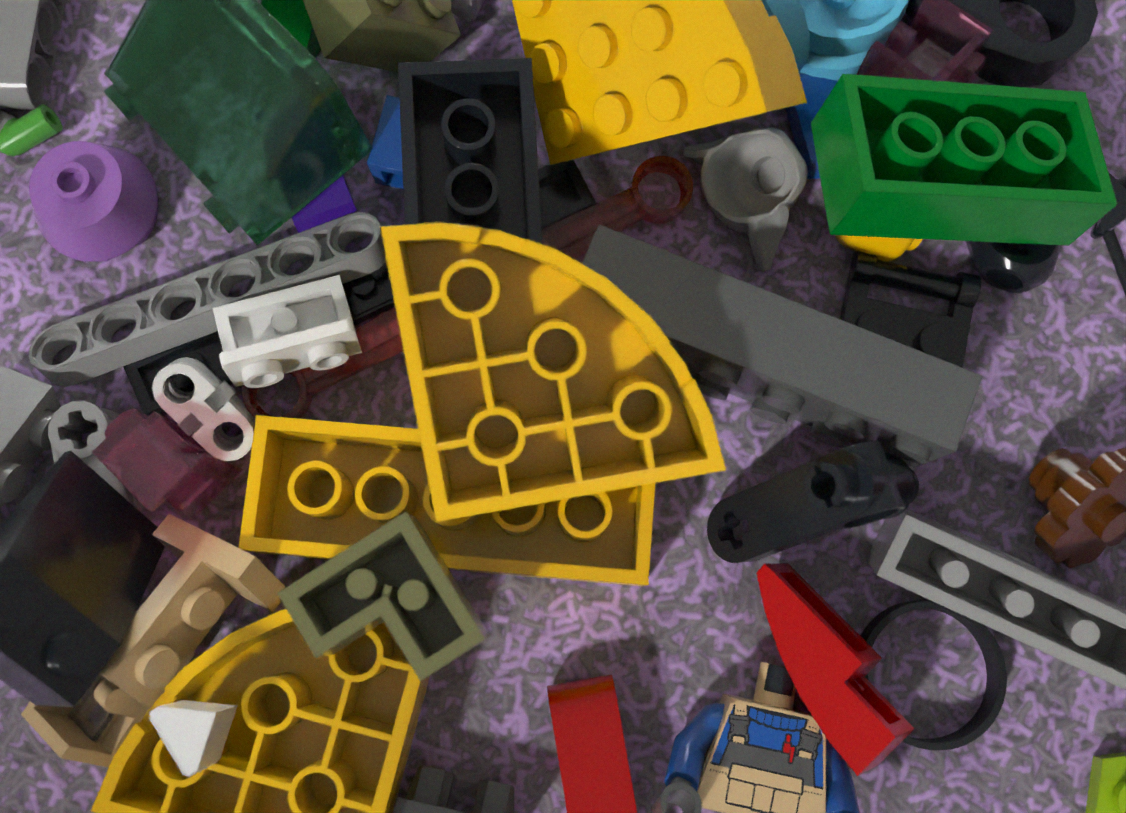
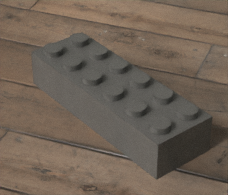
[582,224,983,468]

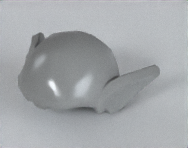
[683,127,808,271]

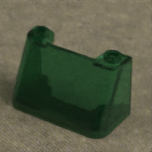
[103,0,373,246]

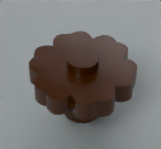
[1029,448,1126,569]

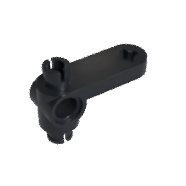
[707,441,919,563]

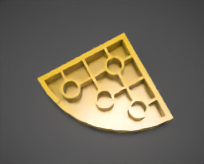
[512,0,807,165]
[381,223,726,522]
[91,609,430,813]

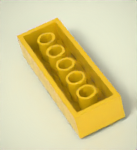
[238,415,656,587]

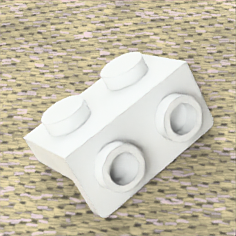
[212,275,362,388]

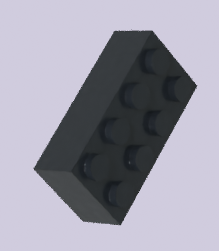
[398,58,543,245]

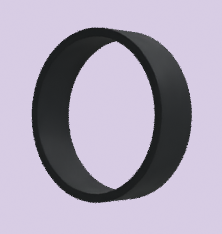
[860,600,1007,751]

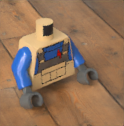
[651,661,860,813]

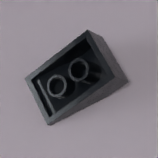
[0,450,165,707]

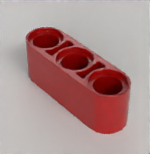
[547,674,637,813]

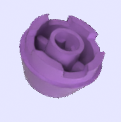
[29,141,158,262]

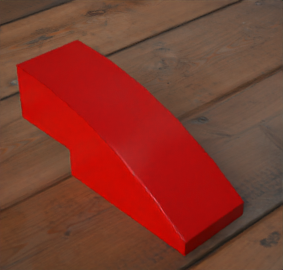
[756,563,915,776]

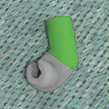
[0,104,62,156]

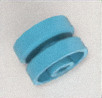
[799,0,909,81]

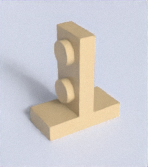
[99,514,286,708]

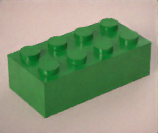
[811,74,1117,246]

